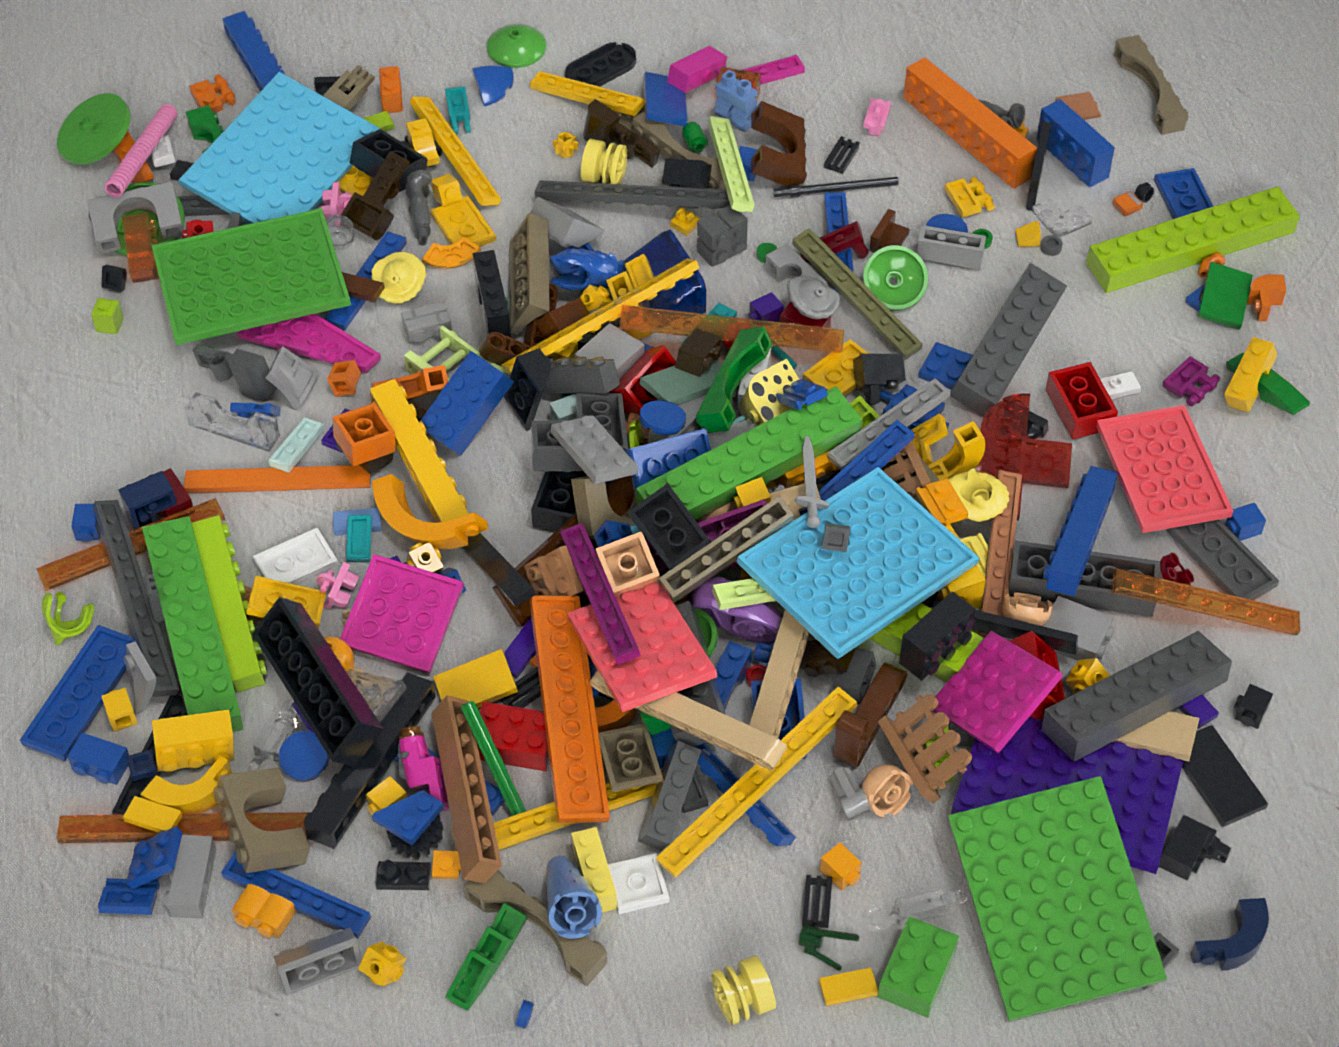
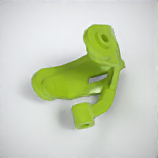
[41,592,95,645]

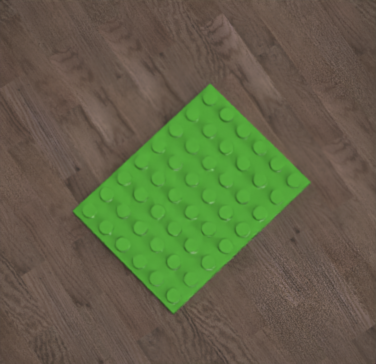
[152,208,351,345]
[948,776,1167,1022]

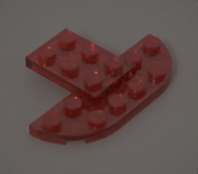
[976,393,1072,521]

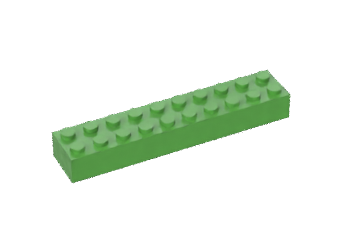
[635,386,863,520]
[142,516,244,732]

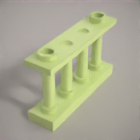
[404,326,506,394]

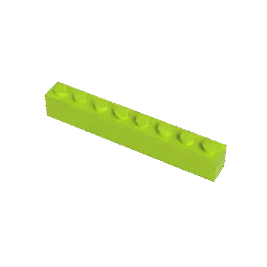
[191,515,268,693]

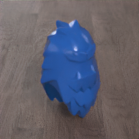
[551,249,624,291]

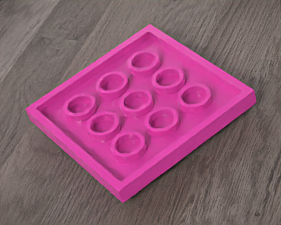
[340,554,465,674]
[933,631,1063,753]

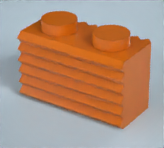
[379,66,403,113]

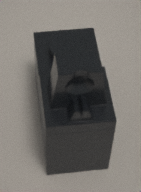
[662,158,712,209]
[853,353,906,405]
[1159,815,1231,881]

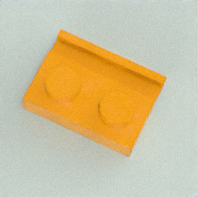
[916,478,968,525]

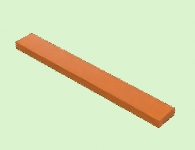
[184,465,371,493]

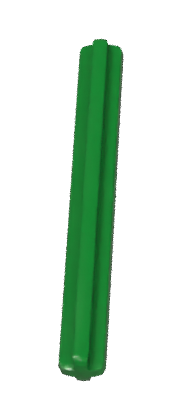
[461,701,526,816]

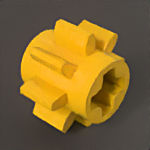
[553,132,579,158]

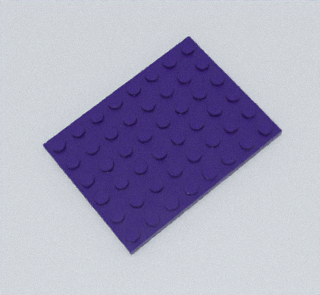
[951,717,1184,874]

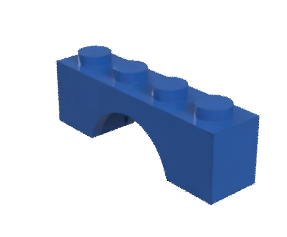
[715,641,752,711]

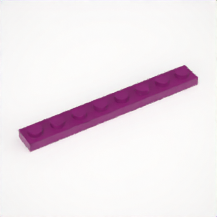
[560,523,641,665]

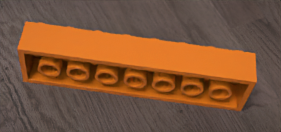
[903,57,1037,189]

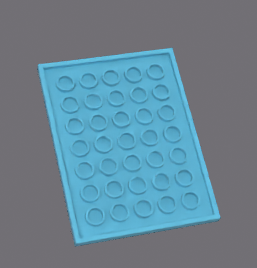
[179,72,380,224]
[736,467,979,659]

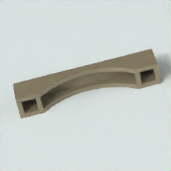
[1114,35,1188,135]
[633,111,726,190]
[463,870,607,987]

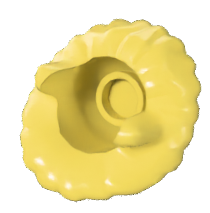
[371,252,427,304]
[949,468,1009,522]

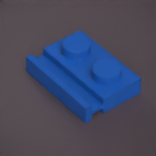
[775,379,828,410]
[98,878,160,915]

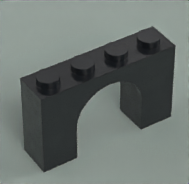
[472,250,511,338]

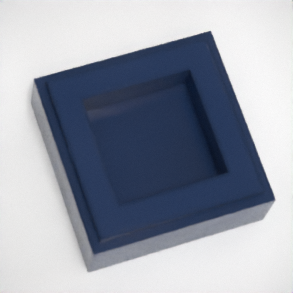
[127,749,158,781]

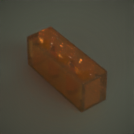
[122,213,159,283]

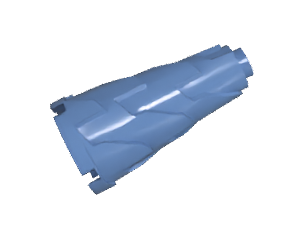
[546,855,602,939]

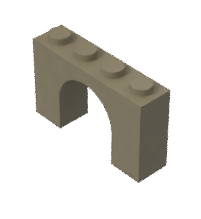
[571,475,637,540]
[214,767,310,873]

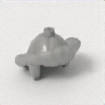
[787,276,840,319]

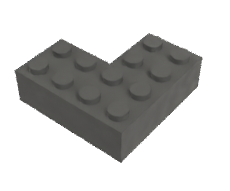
[531,393,628,472]

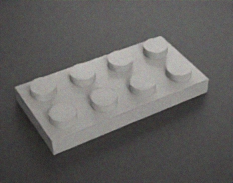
[551,415,638,484]

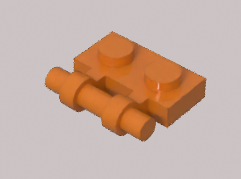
[189,74,236,113]

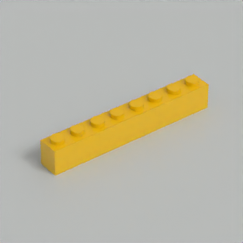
[370,379,471,523]

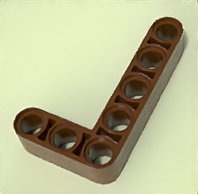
[479,283,558,366]
[834,662,908,768]

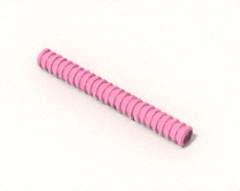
[105,104,177,198]

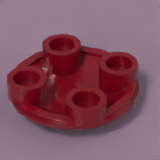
[1160,553,1194,599]

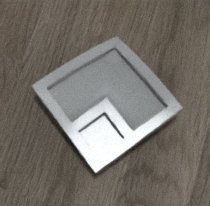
[265,346,319,410]
[123,642,156,715]

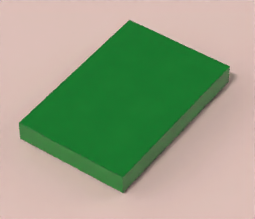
[1198,262,1253,330]

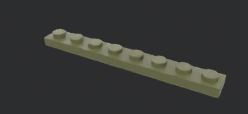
[792,228,923,360]

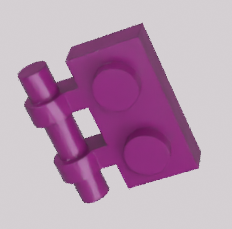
[1162,356,1220,406]

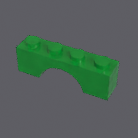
[185,105,224,154]

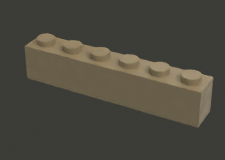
[659,495,794,603]

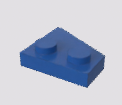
[372,790,444,845]

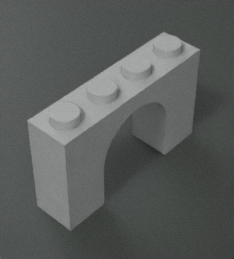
[87,182,184,254]

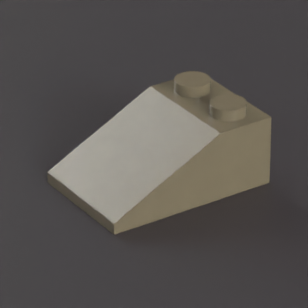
[598,723,663,792]

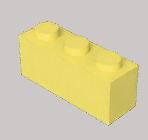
[571,827,617,913]

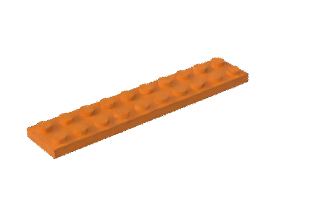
[530,596,610,823]

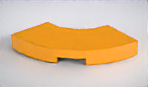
[421,236,482,268]

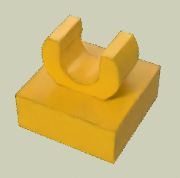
[670,207,700,236]

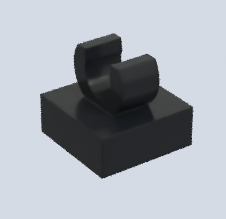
[101,264,127,292]

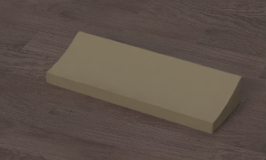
[509,213,549,335]

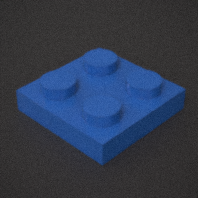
[918,342,972,390]
[126,826,183,889]

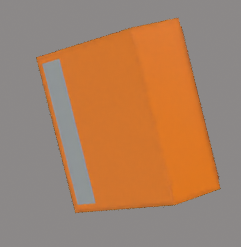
[1113,191,1143,216]

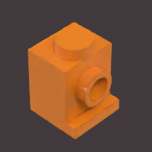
[327,360,361,397]

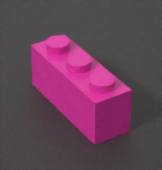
[667,45,728,93]

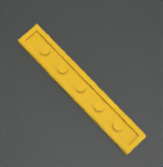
[529,71,645,117]

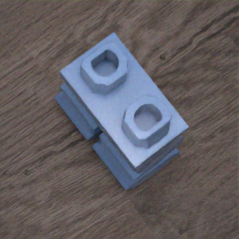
[714,70,757,132]

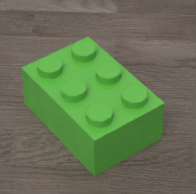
[878,916,959,1018]

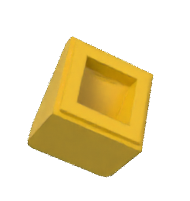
[1015,221,1041,247]

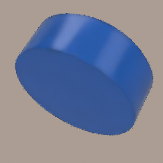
[516,999,534,1029]

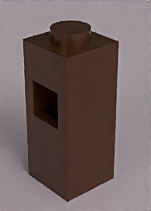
[535,297,589,339]

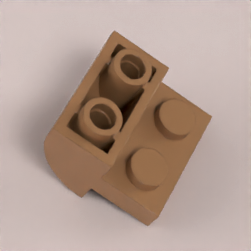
[524,546,584,596]

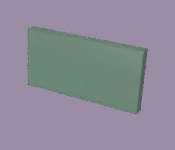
[640,359,723,405]

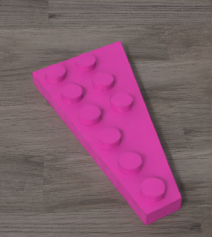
[237,314,381,373]

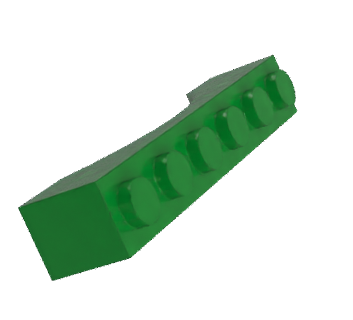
[696,326,772,433]

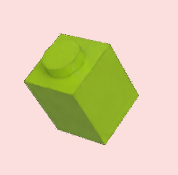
[91,298,124,334]

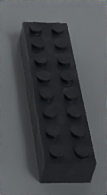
[252,597,383,767]

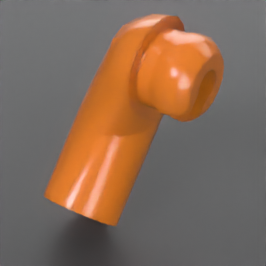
[1198,252,1226,278]

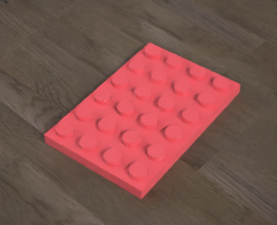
[1096,405,1234,533]
[568,583,717,712]

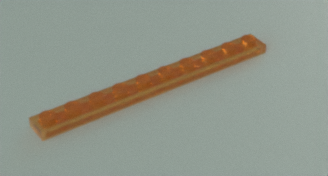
[619,305,844,353]
[56,812,310,843]

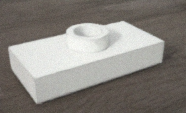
[151,136,176,167]
[1101,371,1141,399]

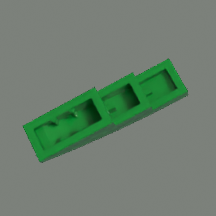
[1226,352,1310,415]
[445,903,529,1011]

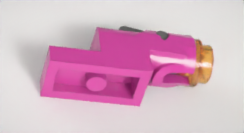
[398,726,450,811]

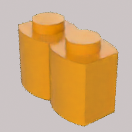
[231,884,296,938]

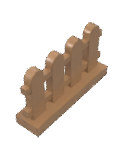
[882,441,932,497]
[878,694,972,804]

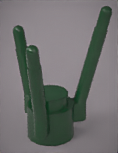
[799,924,859,970]

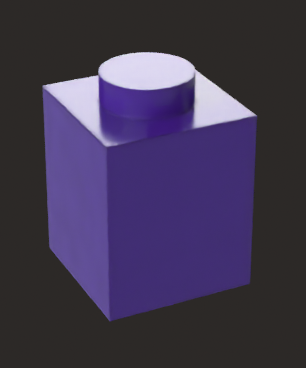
[748,292,784,329]

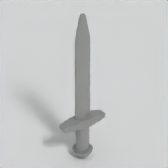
[794,436,829,528]

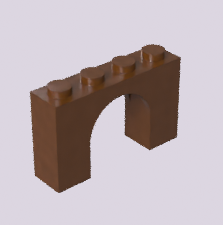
[751,101,807,187]

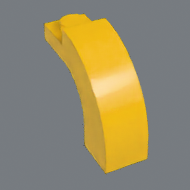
[927,421,986,480]
[140,756,232,818]

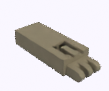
[323,65,375,111]

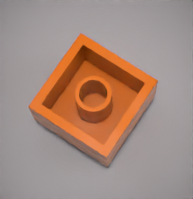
[332,402,396,466]

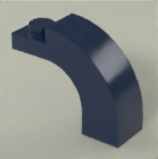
[1190,898,1269,971]

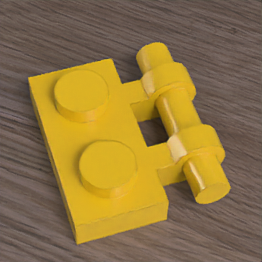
[944,177,995,218]

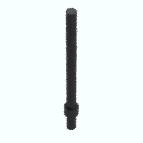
[773,177,898,198]

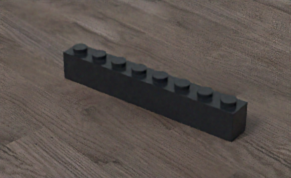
[304,672,436,849]

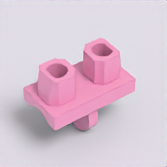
[863,98,891,136]
[321,182,352,225]
[316,562,359,610]

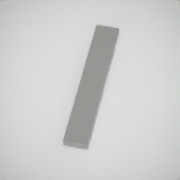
[827,378,950,470]

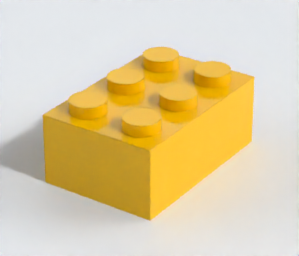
[152,710,234,772]

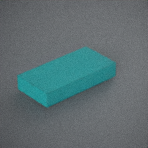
[346,515,372,562]

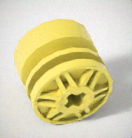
[581,139,627,184]
[711,955,776,1025]

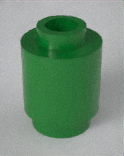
[682,122,708,152]

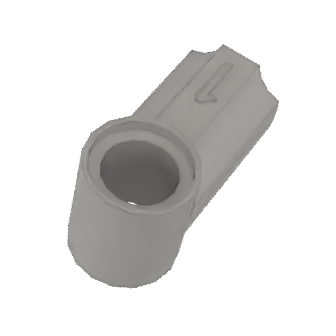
[829,767,870,819]

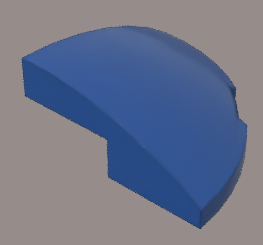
[472,66,514,107]

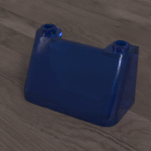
[622,229,706,329]

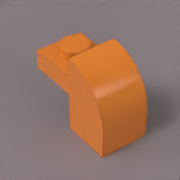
[1247,274,1286,322]

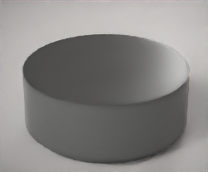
[1040,235,1063,256]

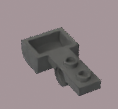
[193,344,277,400]

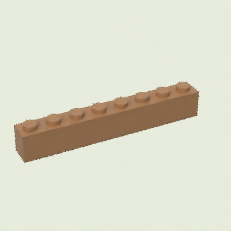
[431,696,502,884]

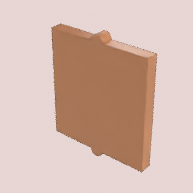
[1056,92,1101,120]

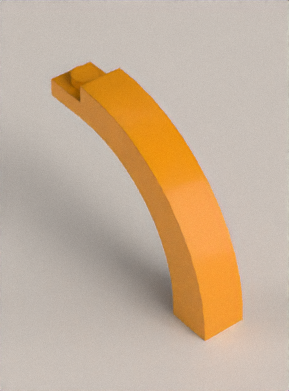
[372,474,488,549]

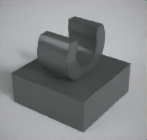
[822,523,850,552]

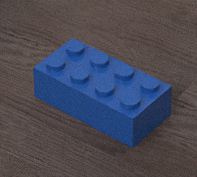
[1036,99,1115,188]
[420,351,514,456]

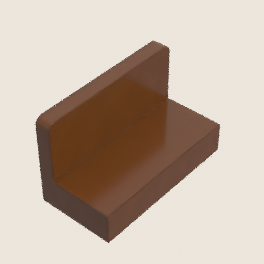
[869,209,910,253]

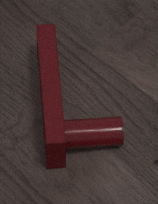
[800,221,869,264]

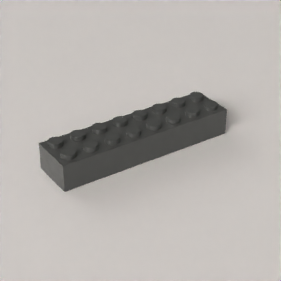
[950,263,1067,419]
[1042,631,1232,762]

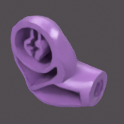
[687,576,783,644]

